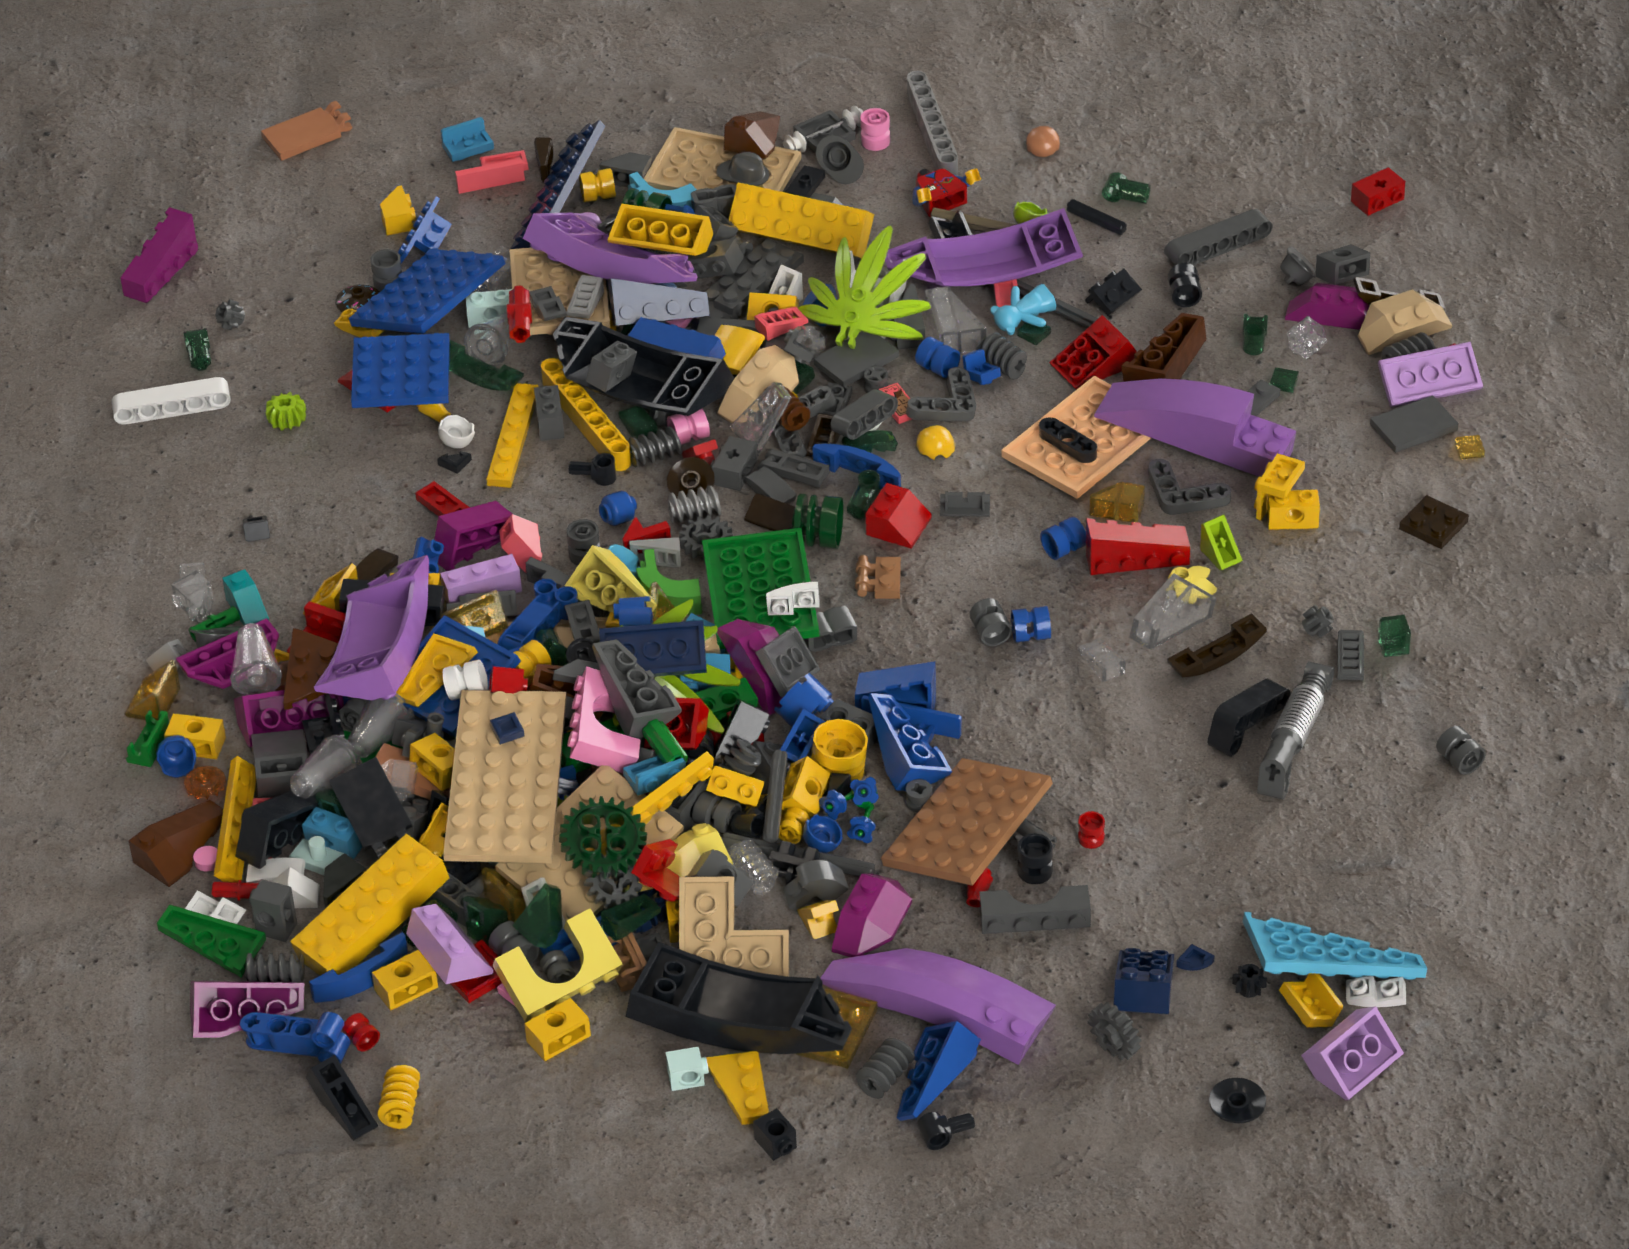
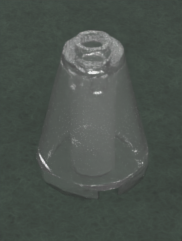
[463,312,514,368]
[230,623,282,695]
[347,693,415,758]
[290,735,362,799]

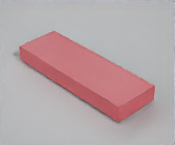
[455,158,525,194]

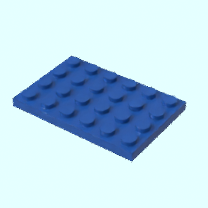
[349,248,505,334]

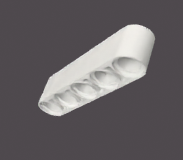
[111,377,231,425]

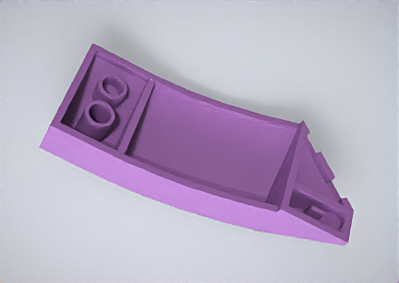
[885,208,1083,286]
[523,212,698,284]
[314,555,429,700]
[820,948,1056,1065]

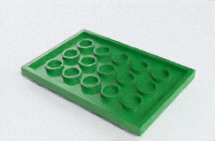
[702,528,820,649]

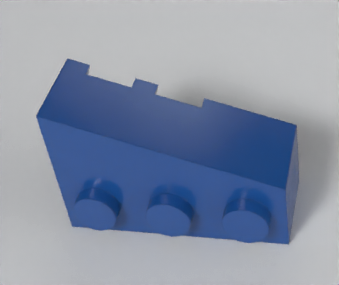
[855,661,936,710]

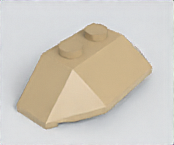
[1358,289,1452,355]
[717,345,799,426]

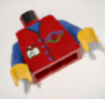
[912,168,981,217]

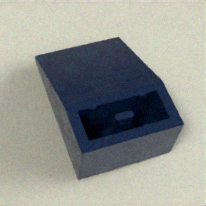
[1114,948,1174,1014]

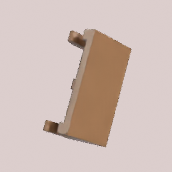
[607,928,647,992]

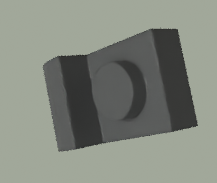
[783,860,849,911]

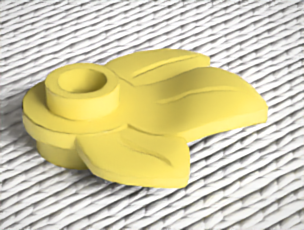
[1168,566,1217,603]

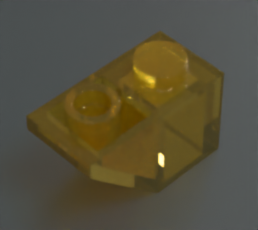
[1089,482,1145,522]

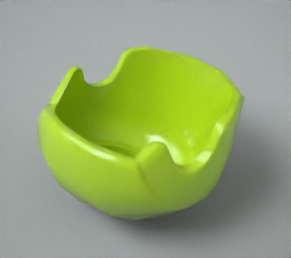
[1013,201,1049,224]

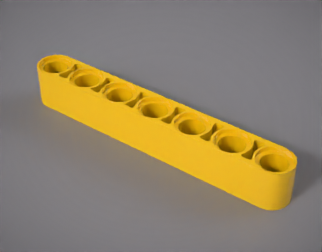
[541,358,631,471]

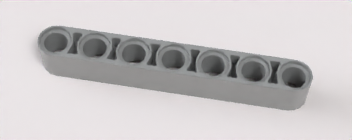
[907,70,958,176]

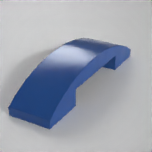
[813,444,901,489]
[309,932,408,1003]

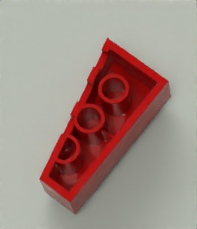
[1086,518,1190,575]

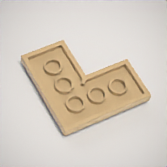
[679,876,789,977]

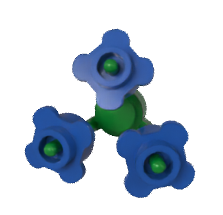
[819,777,879,843]

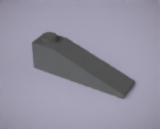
[592,639,682,738]

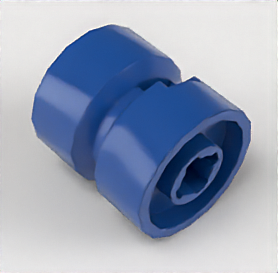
[915,336,961,378]
[1040,517,1086,560]
[1011,606,1051,643]

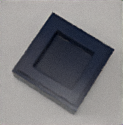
[490,712,525,745]

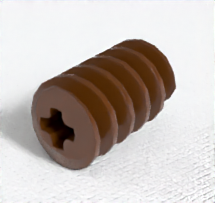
[761,383,811,431]

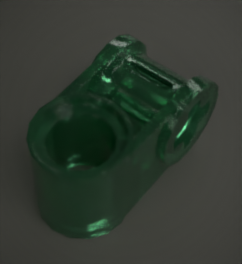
[1243,314,1268,355]

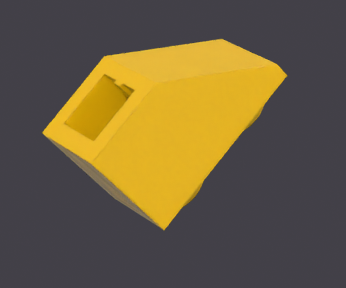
[380,185,416,236]

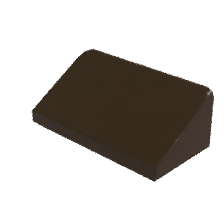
[744,493,795,531]

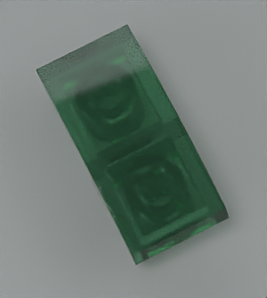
[841,430,898,453]

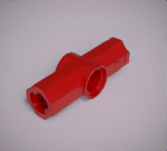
[507,285,532,343]

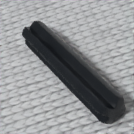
[1067,199,1127,235]

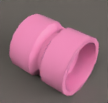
[860,108,890,151]
[667,409,710,445]

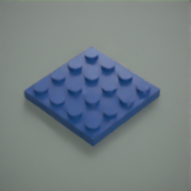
[351,333,450,408]
[388,615,521,738]

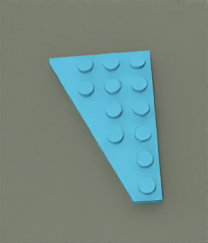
[1243,912,1427,980]

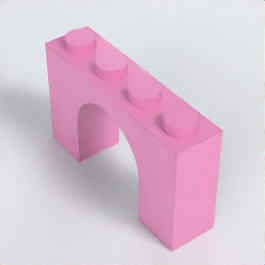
[567,666,640,773]

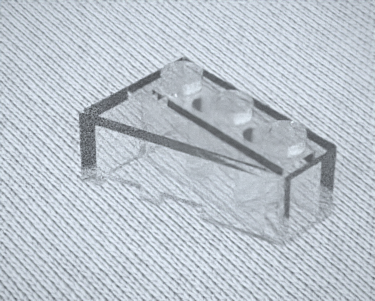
[925,287,986,353]
[1129,573,1217,650]

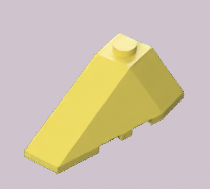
[564,545,657,613]
[622,823,733,893]

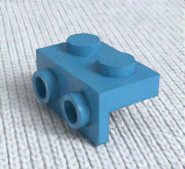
[441,117,494,162]
[623,756,686,796]

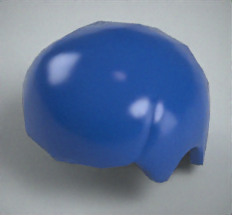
[156,735,196,778]
[803,814,843,853]

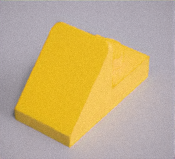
[797,900,839,939]

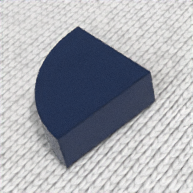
[1176,944,1215,971]

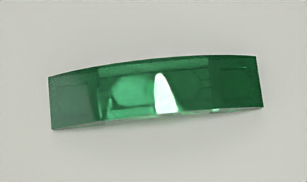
[449,340,524,391]

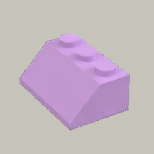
[440,554,522,603]
[406,904,494,984]
[1301,1006,1404,1100]

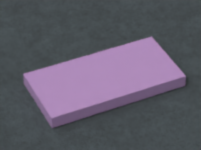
[1378,342,1483,408]

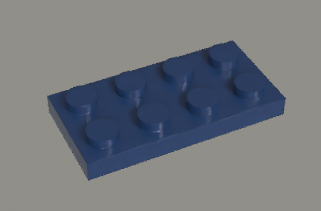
[599,620,707,677]

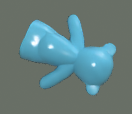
[990,284,1056,335]

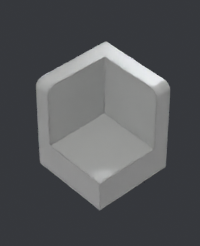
[146,639,188,679]

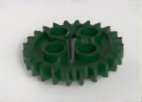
[559,796,647,879]

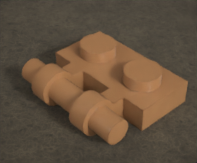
[855,555,901,599]

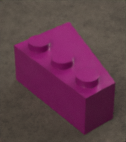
[434,501,514,571]

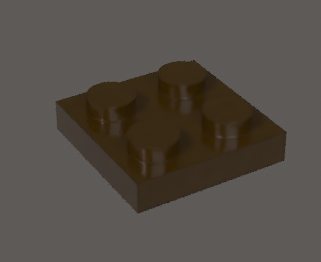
[1399,495,1469,549]

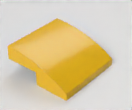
[715,325,765,375]

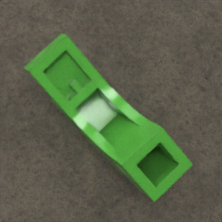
[636,549,702,615]

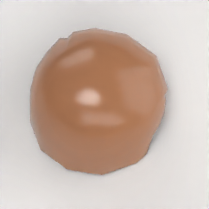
[1026,126,1060,157]

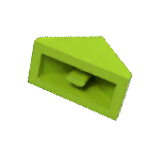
[1200,515,1243,570]

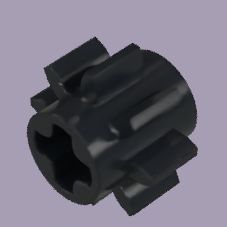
[1232,964,1267,998]

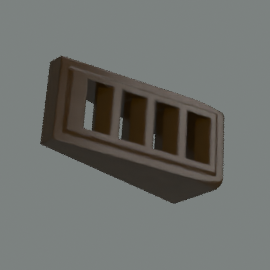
[534,137,554,183]
[806,413,840,457]

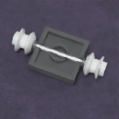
[783,106,863,153]

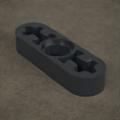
[1039,417,1097,463]

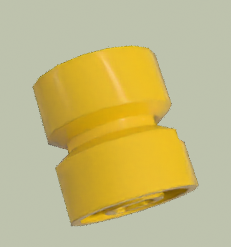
[579,168,616,202]
[513,640,552,678]

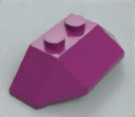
[1285,282,1370,330]
[176,618,279,689]
[717,619,784,716]
[832,873,912,957]

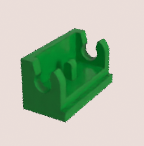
[126,710,169,767]

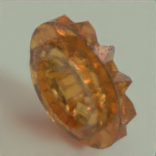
[184,766,226,800]

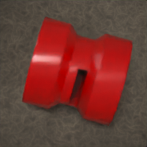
[1078,811,1105,849]
[342,1013,380,1052]

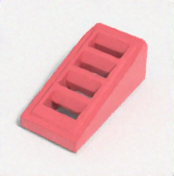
[754,307,808,341]

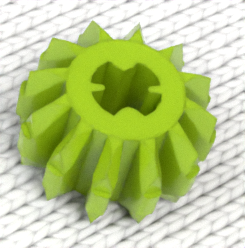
[265,392,306,431]

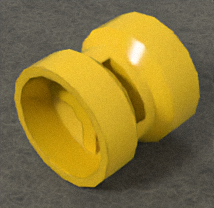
[779,807,810,844]

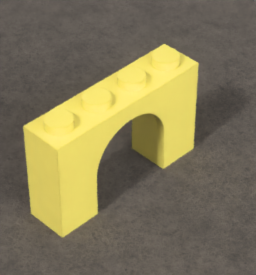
[492,908,623,1022]

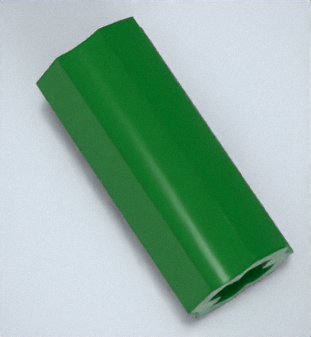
[642,719,688,764]

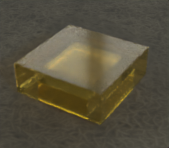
[1455,435,1485,460]

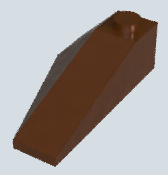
[724,111,780,159]
[129,800,223,887]

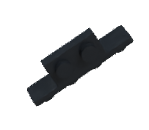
[302,694,349,769]

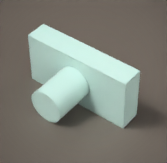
[289,836,344,875]

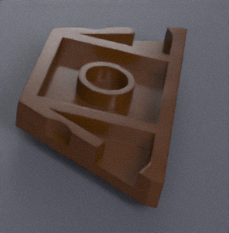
[283,628,338,710]

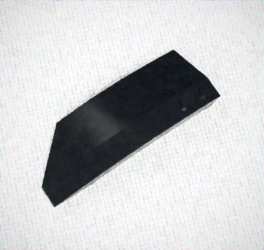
[553,317,735,416]
[625,942,852,1054]

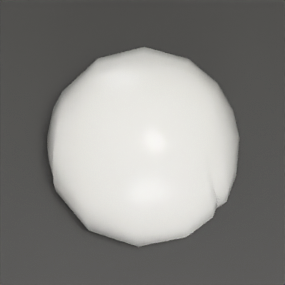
[438,415,475,448]

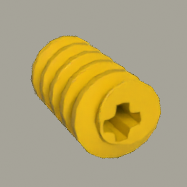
[378,1065,420,1129]

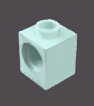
[666,1047,709,1091]

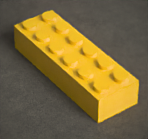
[729,182,875,259]
[290,834,450,975]

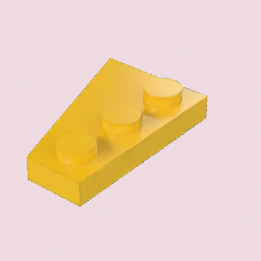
[395,633,478,707]
[706,1051,769,1125]

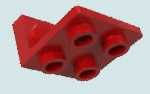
[287,601,346,653]
[631,839,680,902]

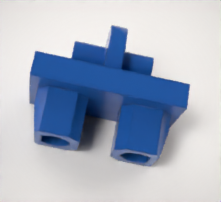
[409,537,444,573]

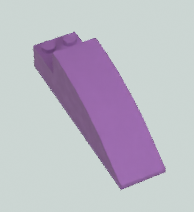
[1094,379,1296,477]

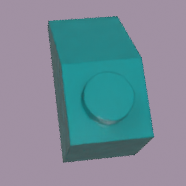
[222,569,269,627]

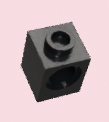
[753,1108,797,1161]

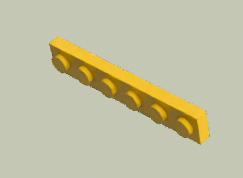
[487,383,539,488]
[585,751,714,856]
[214,756,256,882]

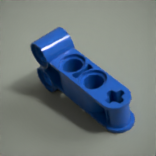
[498,579,579,650]
[240,1012,351,1064]

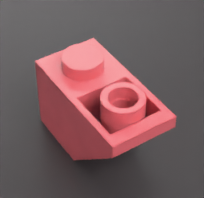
[499,514,542,573]

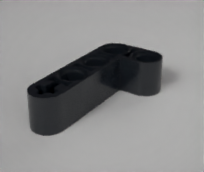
[1207,678,1291,757]

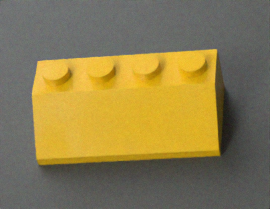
[607,203,713,256]

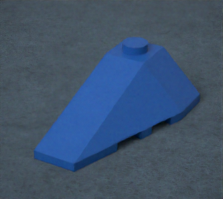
[868,693,952,791]
[897,1021,981,1121]

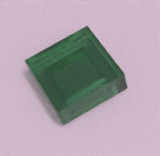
[1018,323,1051,345]
[1270,367,1299,393]

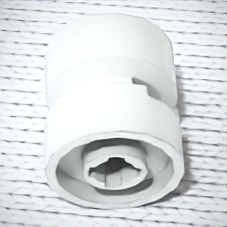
[443,660,488,701]

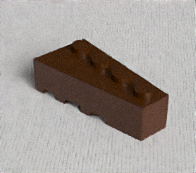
[1121,313,1207,382]

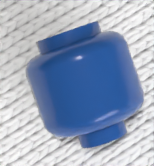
[599,491,637,526]

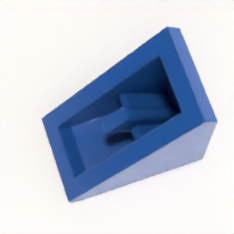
[780,709,826,762]

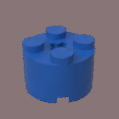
[613,596,653,626]
[774,673,834,727]

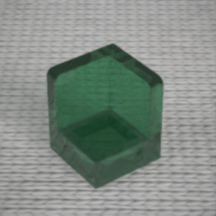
[1378,614,1411,657]

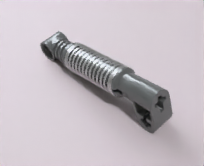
[1257,661,1334,800]

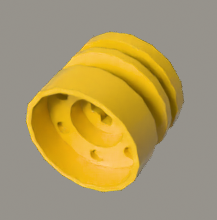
[811,719,868,788]

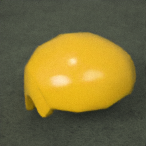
[916,425,955,460]

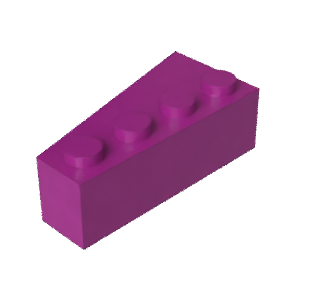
[120,207,198,303]

